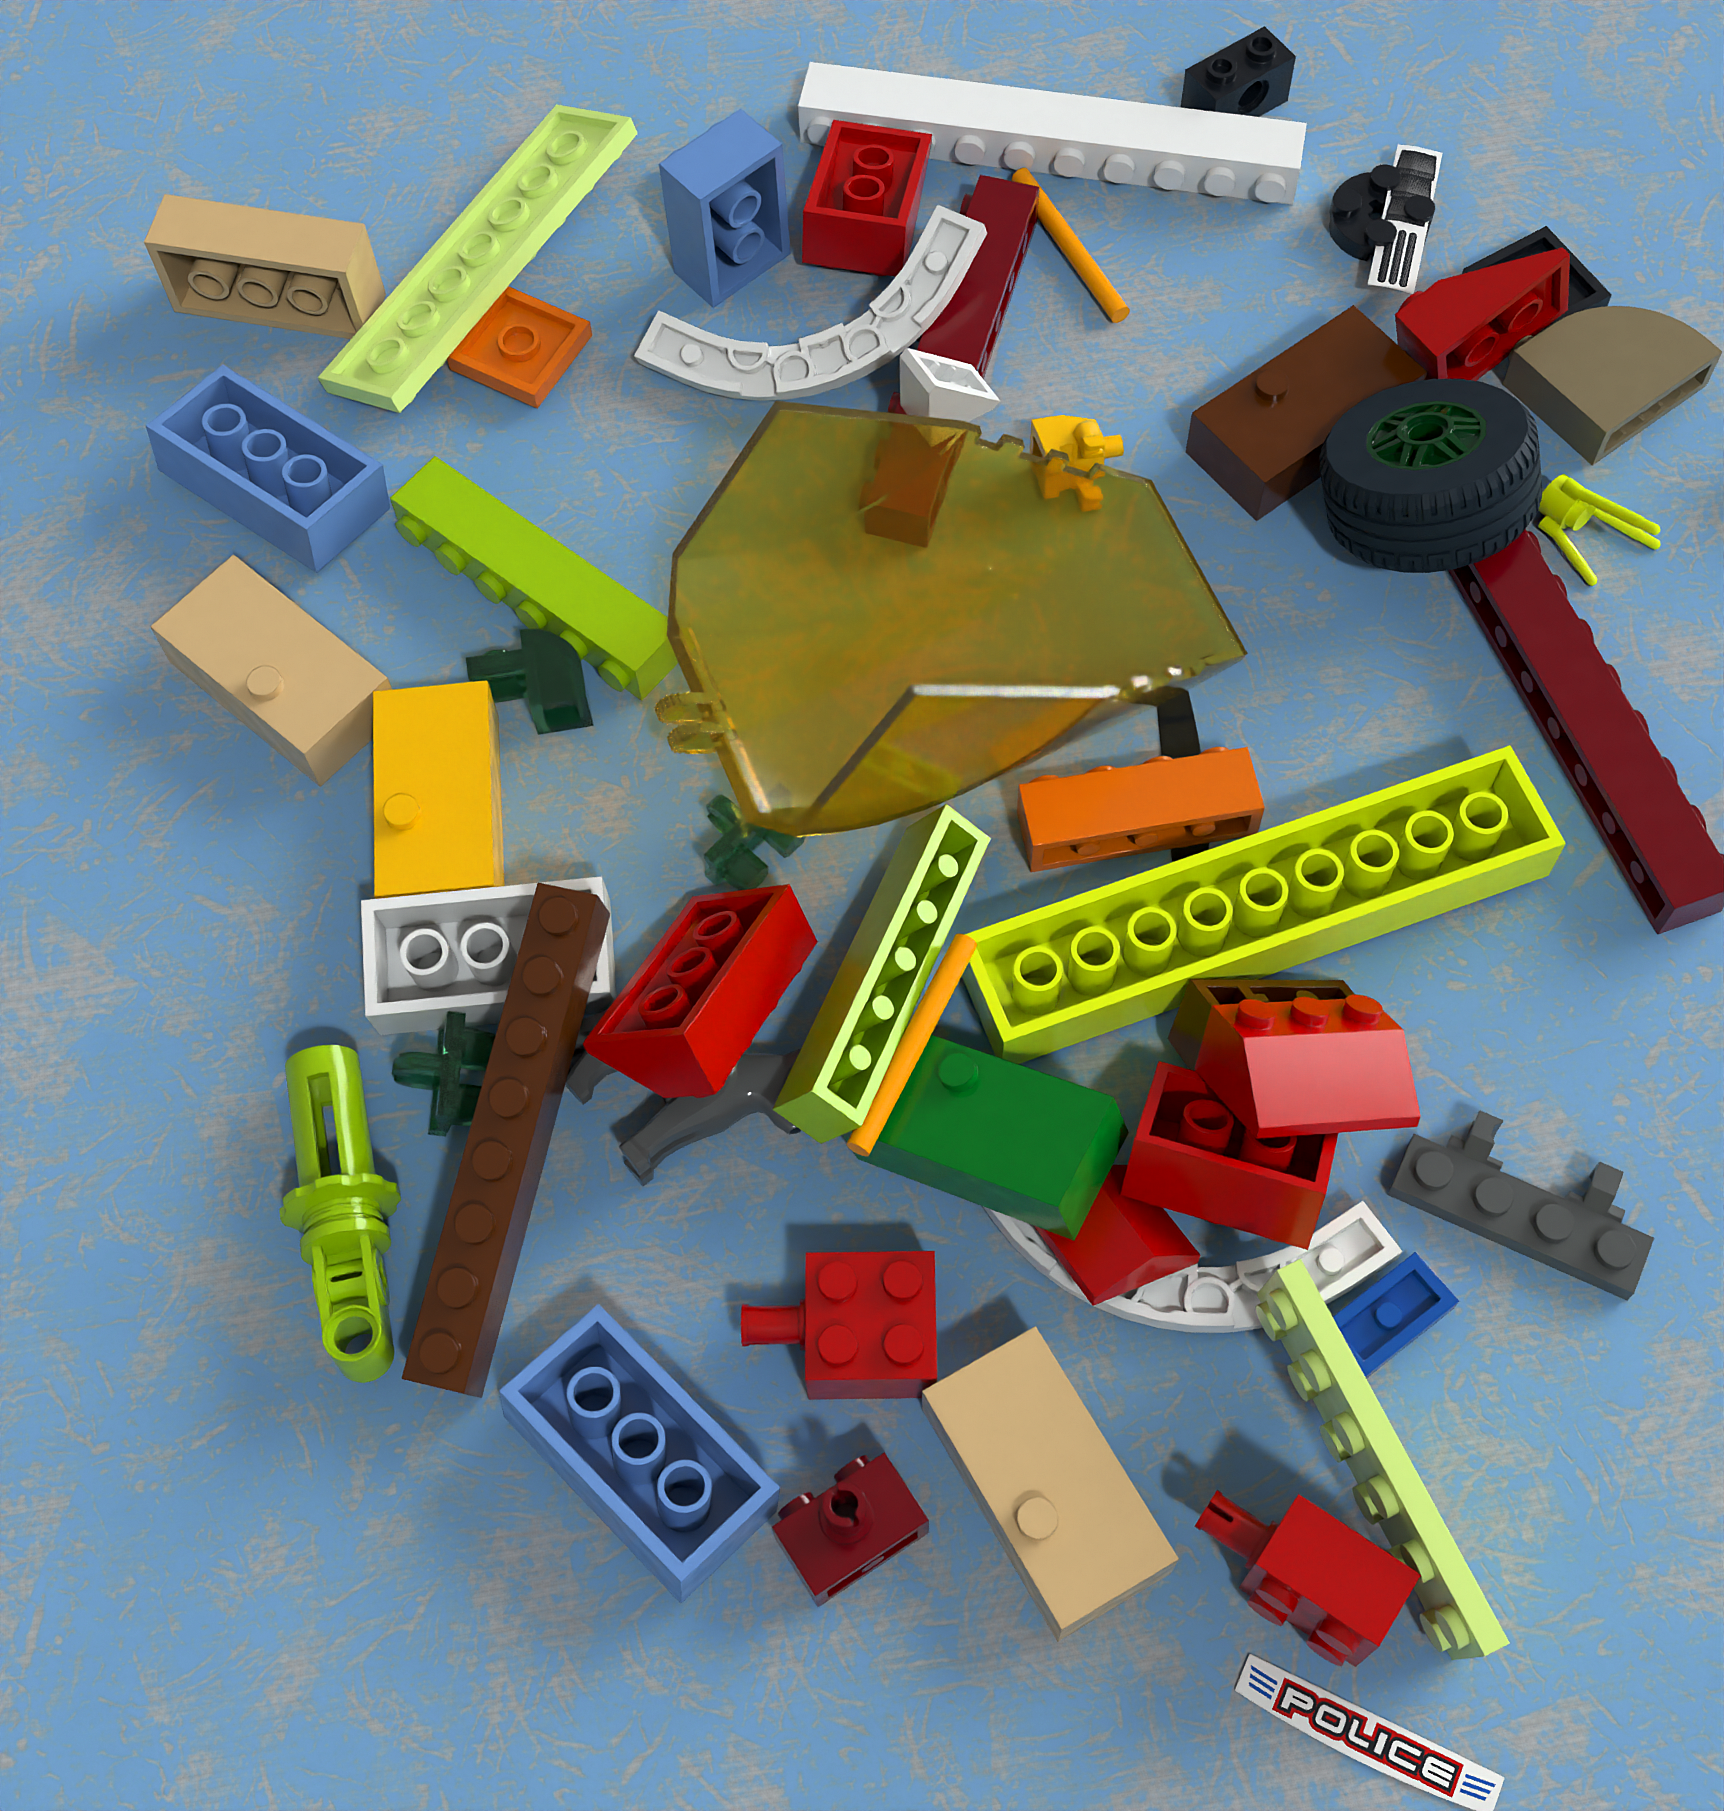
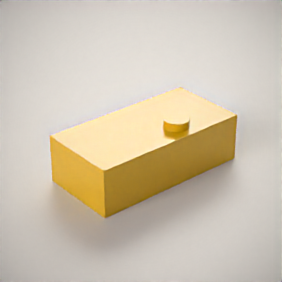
[373,680,505,899]

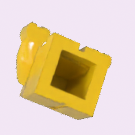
[1029,415,1124,508]

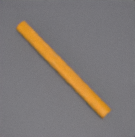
[1011,168,1130,323]
[846,933,977,1156]

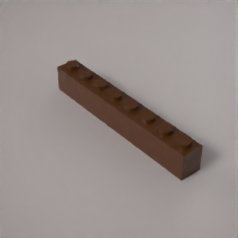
[401,882,610,1398]

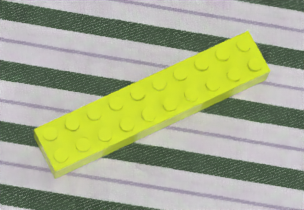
[962,745,1566,1064]

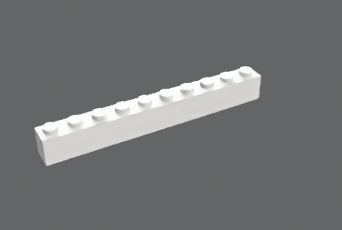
[798,62,1307,205]

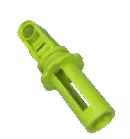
[279,1045,401,1383]

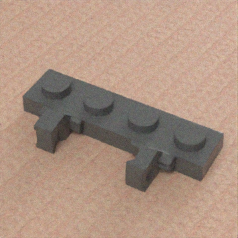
[1387,1110,1654,1301]

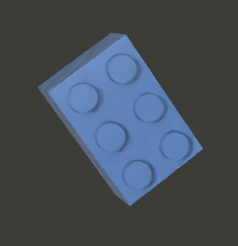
[659,109,791,308]

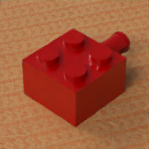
[741,1251,937,1400]
[1194,1490,1421,1667]

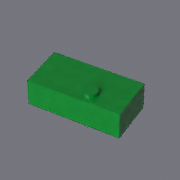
[843,1026,1129,1241]

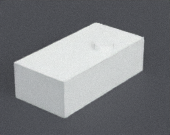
[361,876,617,1035]

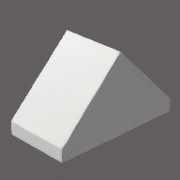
[900,348,1000,442]

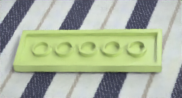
[1256,1259,1510,1660]

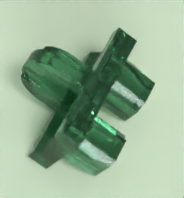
[704,784,806,890]
[391,1011,496,1137]

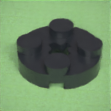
[1329,164,1436,261]

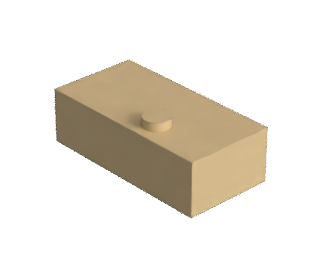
[144,194,386,339]
[150,554,392,787]
[922,1326,1179,1642]

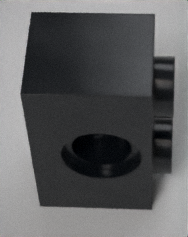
[1181,26,1296,117]

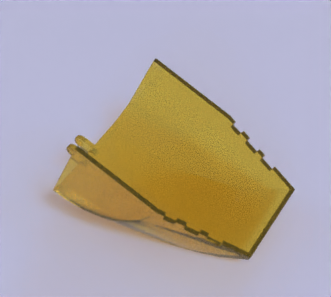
[654,401,1248,838]

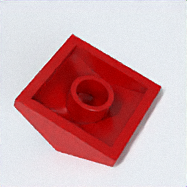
[1033,1165,1201,1306]

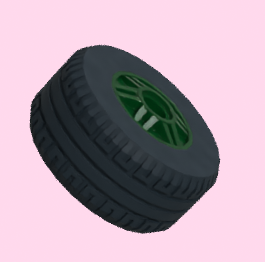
[1319,379,1542,573]

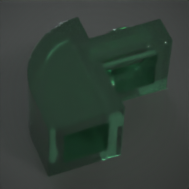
[466,629,594,735]

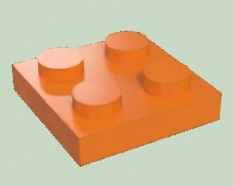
[447,286,592,409]

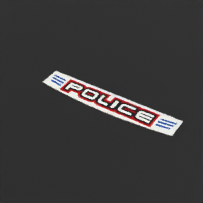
[1235,1654,1504,1811]

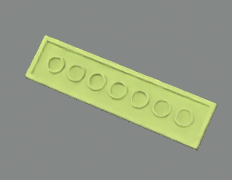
[317,104,638,413]

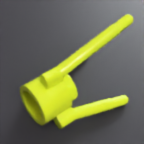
[1538,474,1661,586]

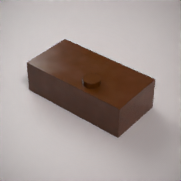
[1186,305,1427,521]

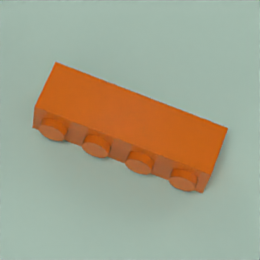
[1017,747,1265,872]

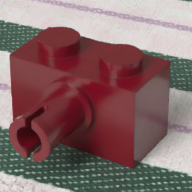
[772,1452,929,1607]

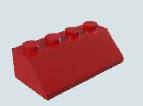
[582,884,818,1098]

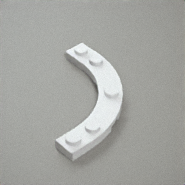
[634,205,987,401]
[983,1201,1403,1333]

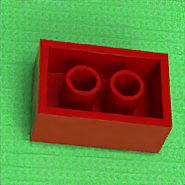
[1120,1061,1338,1250]

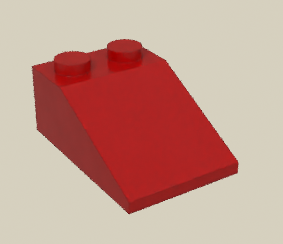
[802,120,932,277]
[1395,247,1570,381]

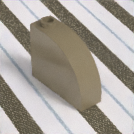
[1502,306,1722,466]

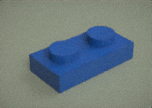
[1333,1252,1459,1379]

